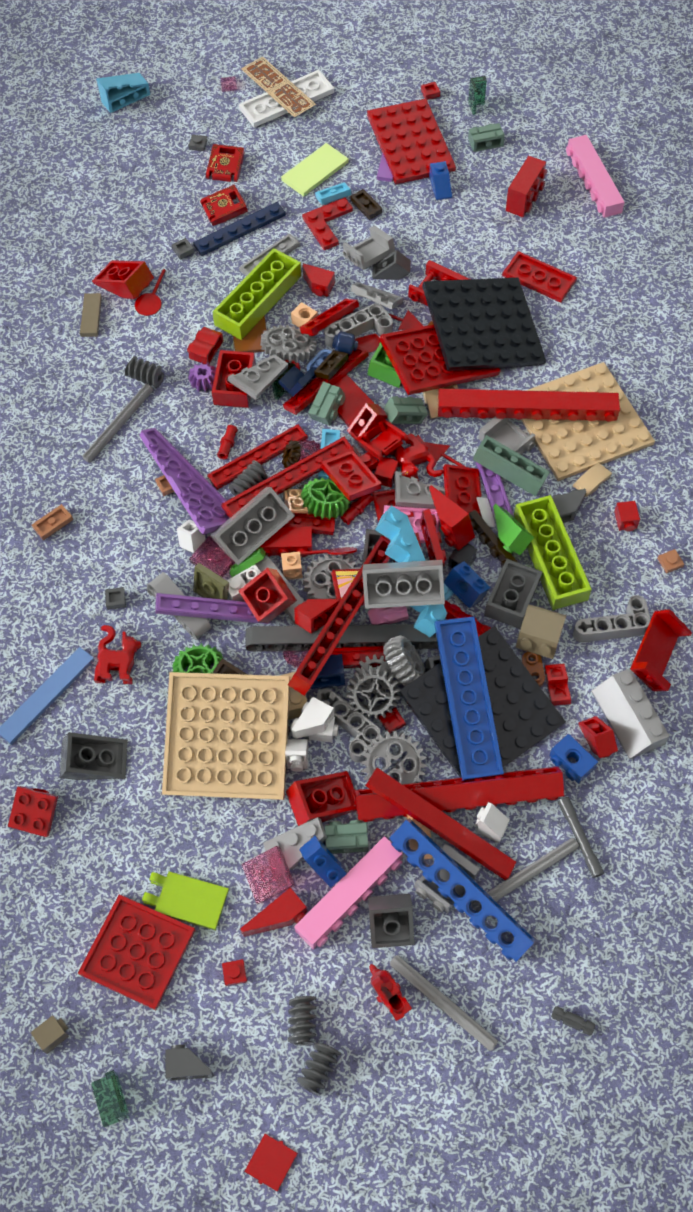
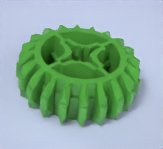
[301,478,350,520]
[172,643,223,674]

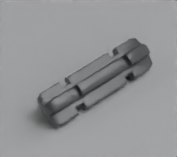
[551,1006,595,1036]

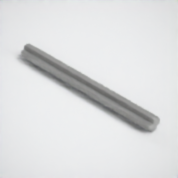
[82,383,153,463]
[471,838,579,911]
[390,955,498,1051]

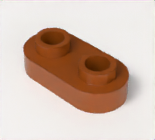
[521,651,545,687]

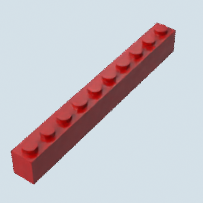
[438,389,620,422]
[287,535,390,696]
[354,766,564,822]

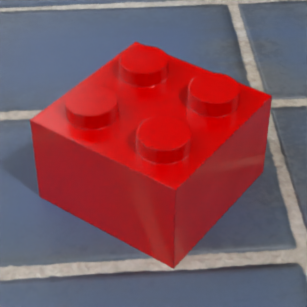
[238,567,297,623]

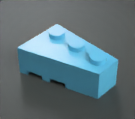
[96,73,150,113]

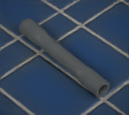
[558,797,604,878]

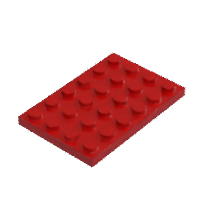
[367,98,456,184]
[379,324,501,395]

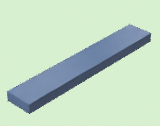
[0,647,95,745]

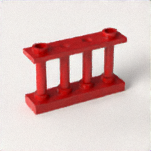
[408,260,469,306]

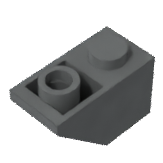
[552,488,586,523]

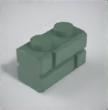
[468,123,505,152]
[308,382,345,426]
[384,396,428,424]
[325,820,368,854]

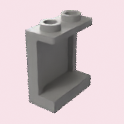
[342,225,395,270]
[478,416,536,455]
[414,843,480,913]

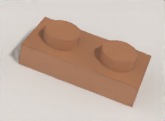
[31,504,74,541]

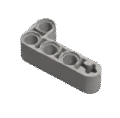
[324,304,393,347]
[147,572,212,640]
[573,595,651,642]
[317,688,380,763]

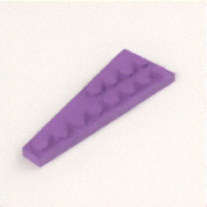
[139,428,229,535]

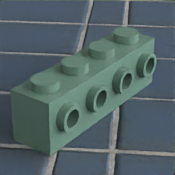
[472,435,550,497]

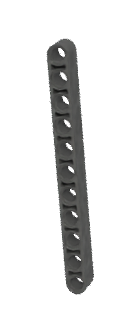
[245,624,439,652]

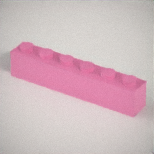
[566,135,625,218]
[294,836,403,950]

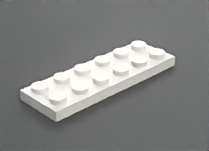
[239,70,334,128]

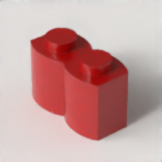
[187,327,224,364]

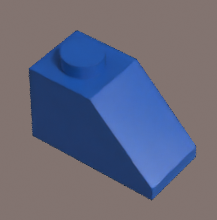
[429,161,452,200]

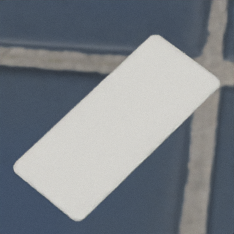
[477,497,495,527]

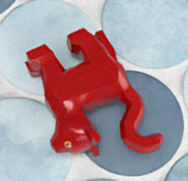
[390,433,443,481]
[94,625,142,684]
[369,964,412,1021]

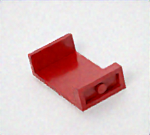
[630,609,692,691]

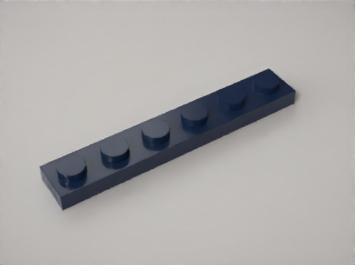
[193,202,286,256]

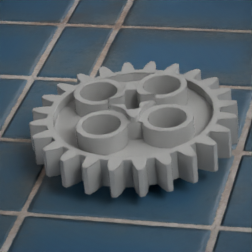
[260,325,317,363]
[303,554,360,599]
[360,731,427,784]

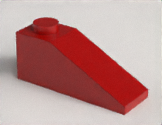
[240,887,307,937]

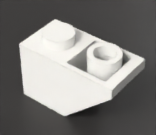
[227,564,261,602]
[291,697,334,739]
[285,739,308,772]
[475,802,510,844]

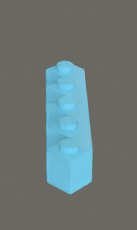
[375,505,447,637]

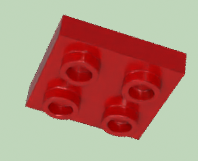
[8,786,58,837]

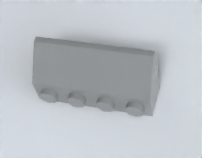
[210,487,294,565]
[362,560,445,609]
[591,668,670,760]

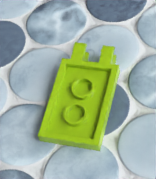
[142,871,229,931]

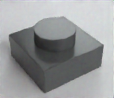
[188,134,208,151]
[171,238,195,260]
[105,587,126,610]

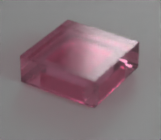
[220,76,237,92]

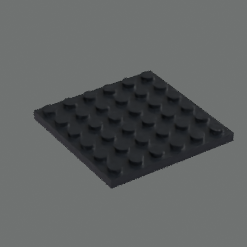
[422,277,546,371]
[399,626,566,778]

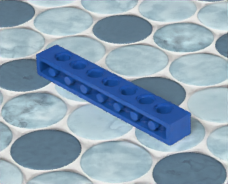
[389,818,535,962]

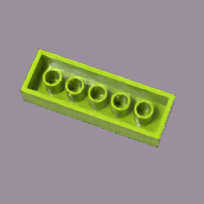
[212,248,301,340]
[514,495,592,610]

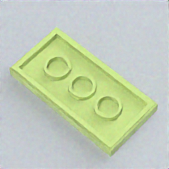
[281,143,349,197]

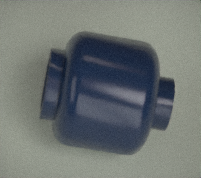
[332,331,358,356]

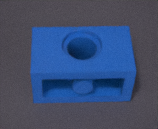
[444,561,491,609]
[549,734,598,784]
[299,836,347,888]

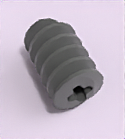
[125,356,164,388]
[228,460,268,496]
[288,996,317,1046]
[297,1043,341,1096]

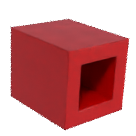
[374,457,398,488]
[614,501,640,532]

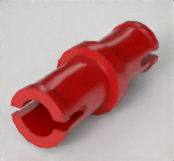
[217,425,238,460]
[341,493,374,525]

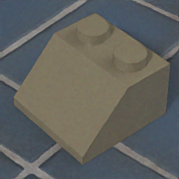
[515,604,566,659]

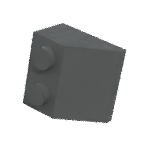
[368,894,415,948]

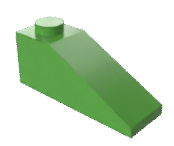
[493,503,534,555]

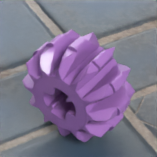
[188,362,216,392]

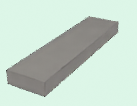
[239,233,300,276]

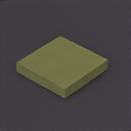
[193,563,229,600]

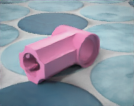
[367,606,409,625]

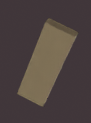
[80,293,102,337]

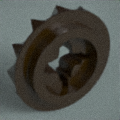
[282,440,301,468]

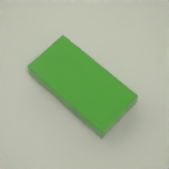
[230,547,266,577]

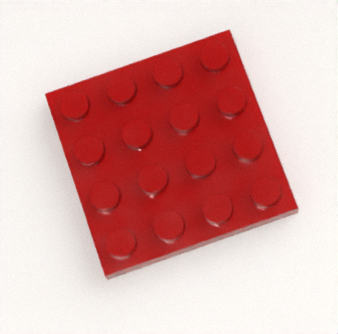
[78,894,196,1011]

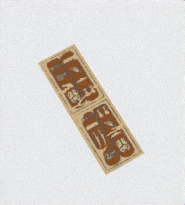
[241,56,316,117]

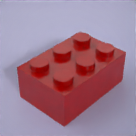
[506,155,547,217]
[212,350,256,408]

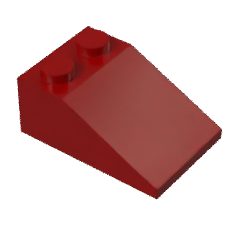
[92,260,154,299]
[429,485,475,551]
[286,771,356,826]

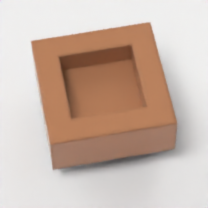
[155,475,175,496]
[657,549,684,574]

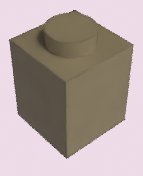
[30,1015,69,1054]

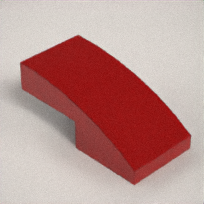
[545,663,571,706]

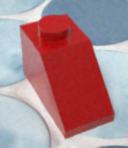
[302,263,335,297]
[347,403,388,440]
[294,599,339,634]
[578,716,618,758]

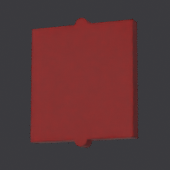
[244,1134,298,1192]

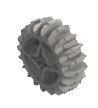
[383,635,426,686]
[346,666,400,720]

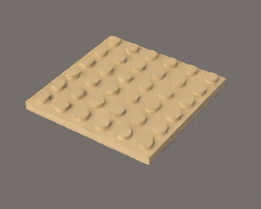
[521,362,655,481]
[162,672,290,800]

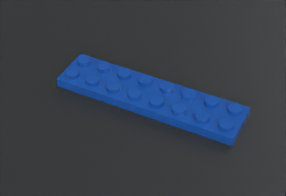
[434,617,504,781]

